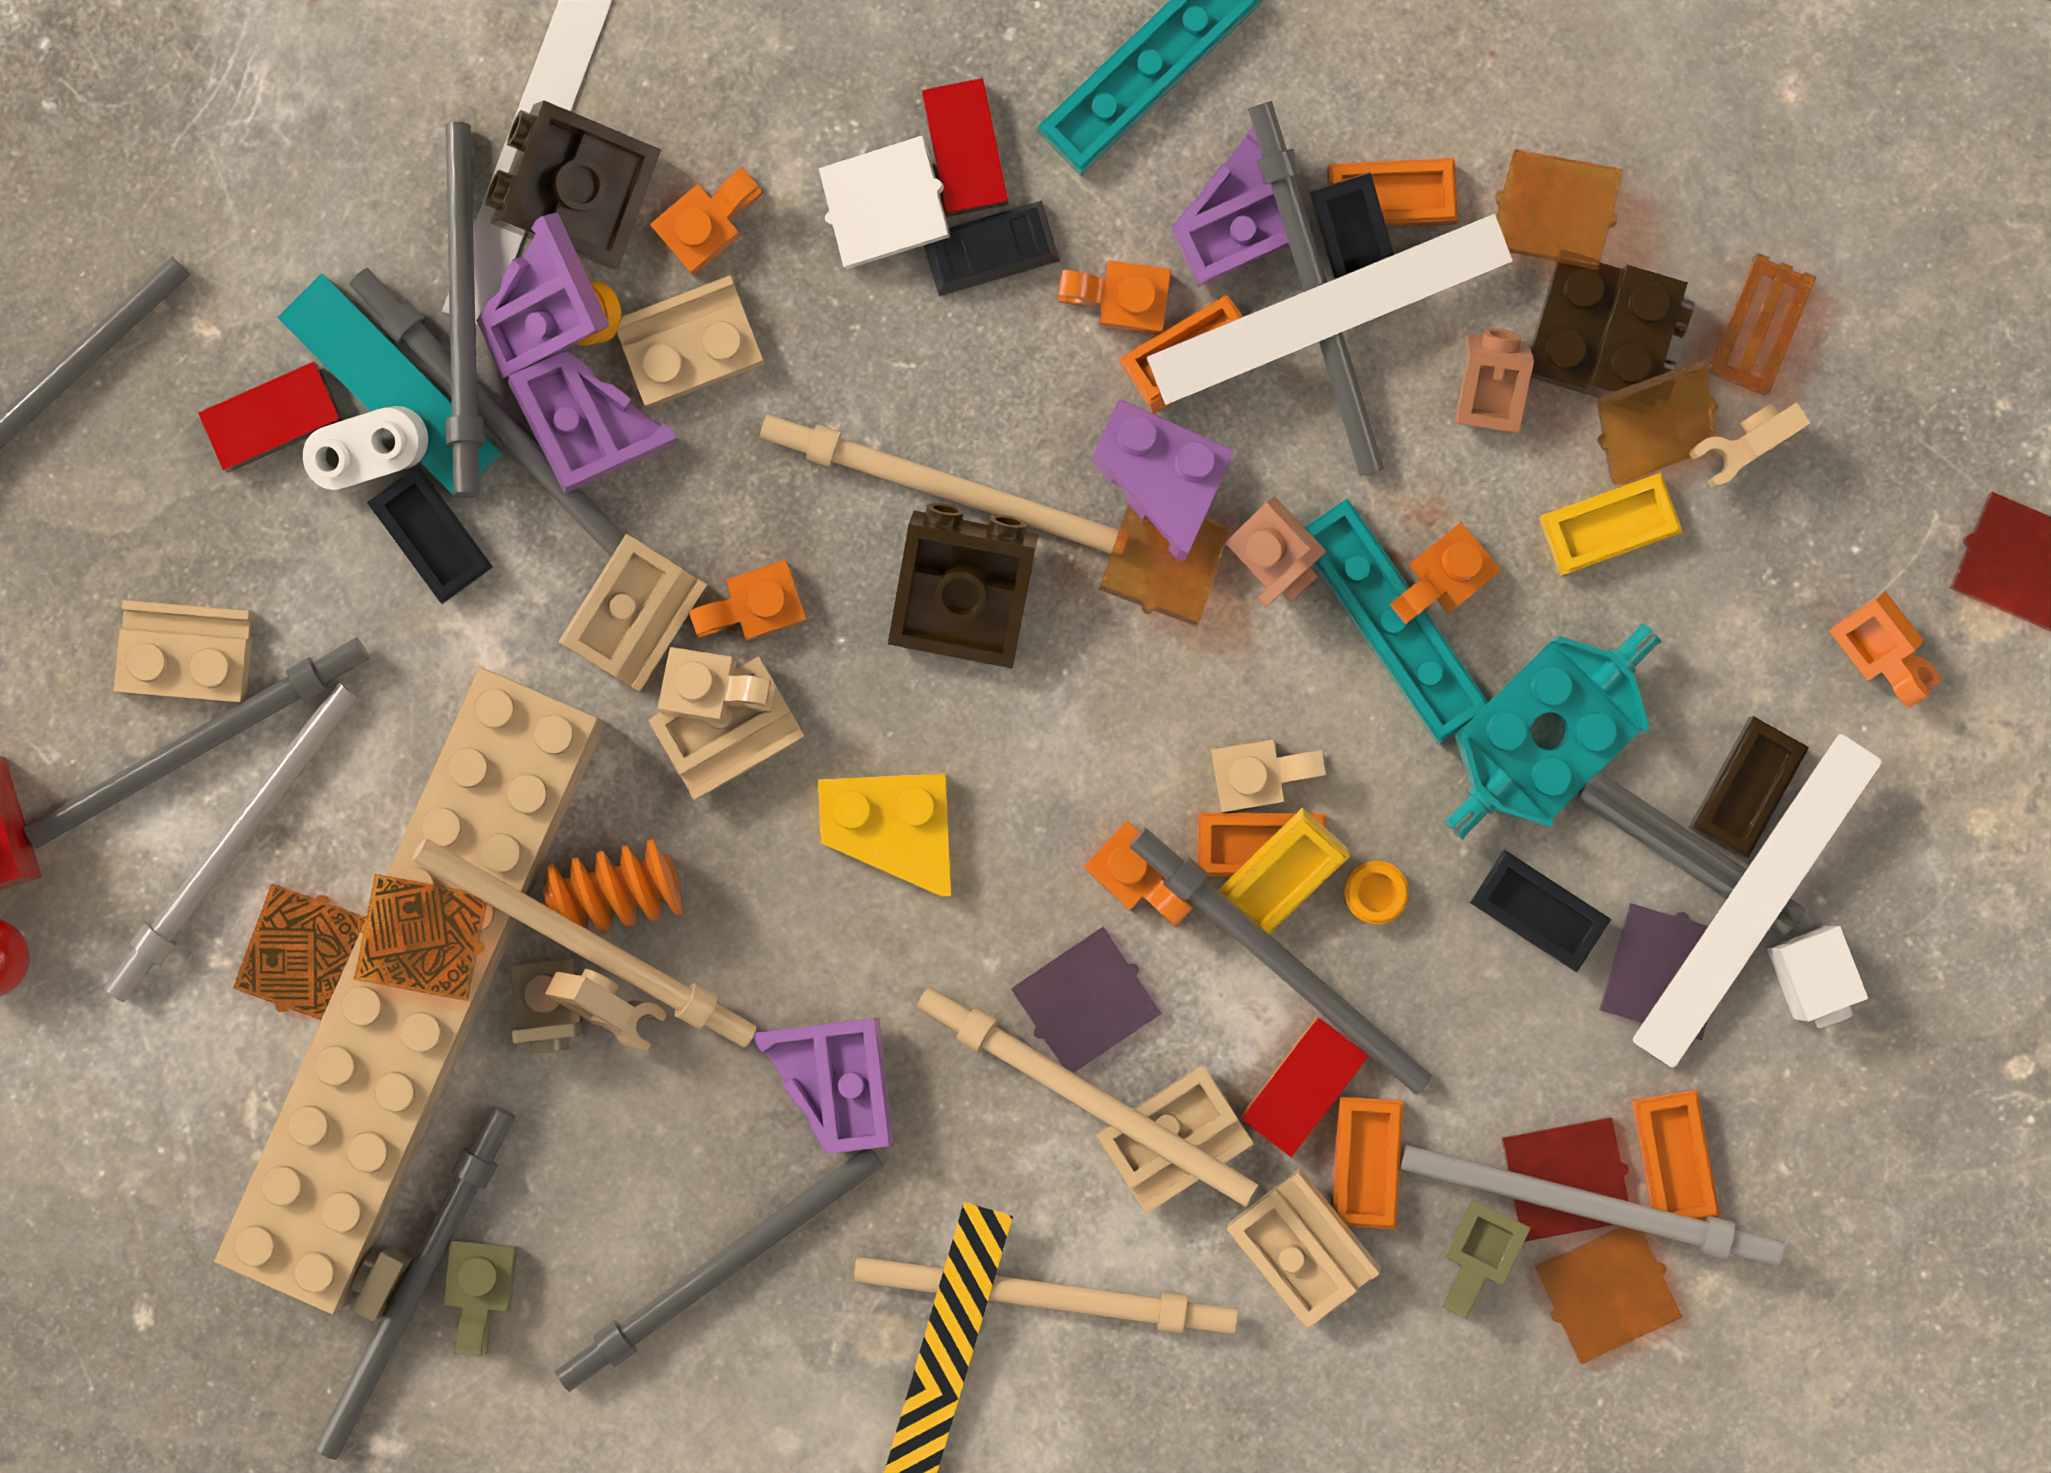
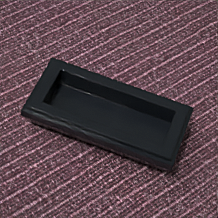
[1309,172,1394,279]
[924,200,1060,297]
[367,465,494,605]
[1469,849,1612,973]

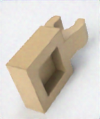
[1689,402,1811,488]
[657,647,777,724]
[1211,739,1326,813]
[545,969,667,1051]

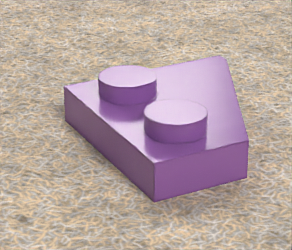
[1171,127,1314,288]
[476,213,610,378]
[508,350,676,494]
[1091,399,1235,562]
[754,1017,894,1154]

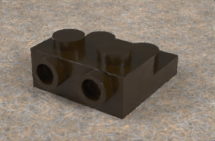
[485,100,661,269]
[1530,251,1694,411]
[888,503,1039,669]

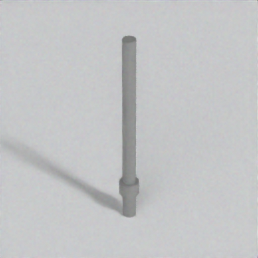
[103,682,359,1003]
[1400,1145,1785,1267]

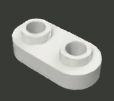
[303,406,428,490]

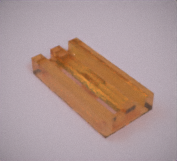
[1707,253,1817,396]

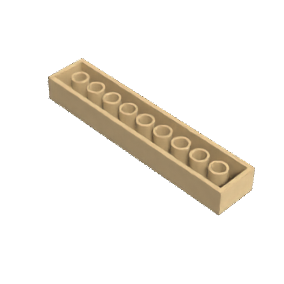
[214,666,606,1315]

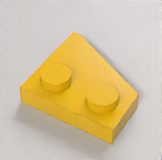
[818,773,952,897]

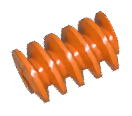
[543,839,684,944]

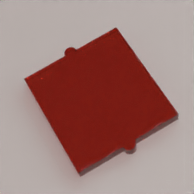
[1949,492,2051,631]
[1501,1117,1629,1242]

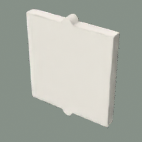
[818,136,950,269]

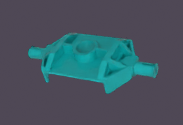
[1443,623,1662,840]

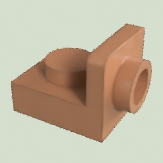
[1455,328,1534,433]
[1225,496,1327,607]

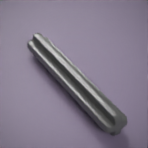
[1579,773,1805,935]

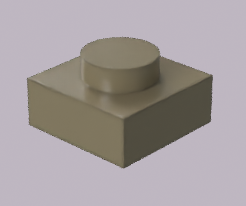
[351,1245,414,1322]

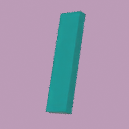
[1037,0,1262,176]
[277,273,503,498]
[1304,498,1488,744]

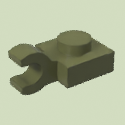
[1442,1199,1531,1318]
[443,1240,518,1356]

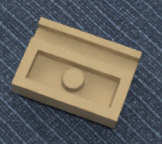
[617,275,765,409]
[558,534,707,692]
[113,600,255,703]
[648,656,806,801]
[1095,1065,1254,1214]
[1226,1168,1381,1329]

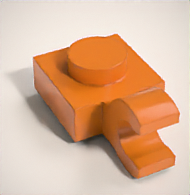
[650,167,763,276]
[1057,260,1171,335]
[1389,522,1502,624]
[689,559,807,642]
[1829,591,1942,708]
[1083,821,1193,928]

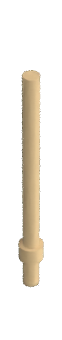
[759,414,1129,557]
[412,838,757,1048]
[917,986,1259,1207]
[853,1256,1238,1335]

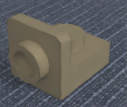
[510,958,585,1054]

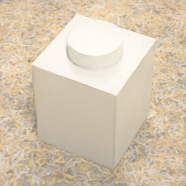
[1766,925,1868,1028]

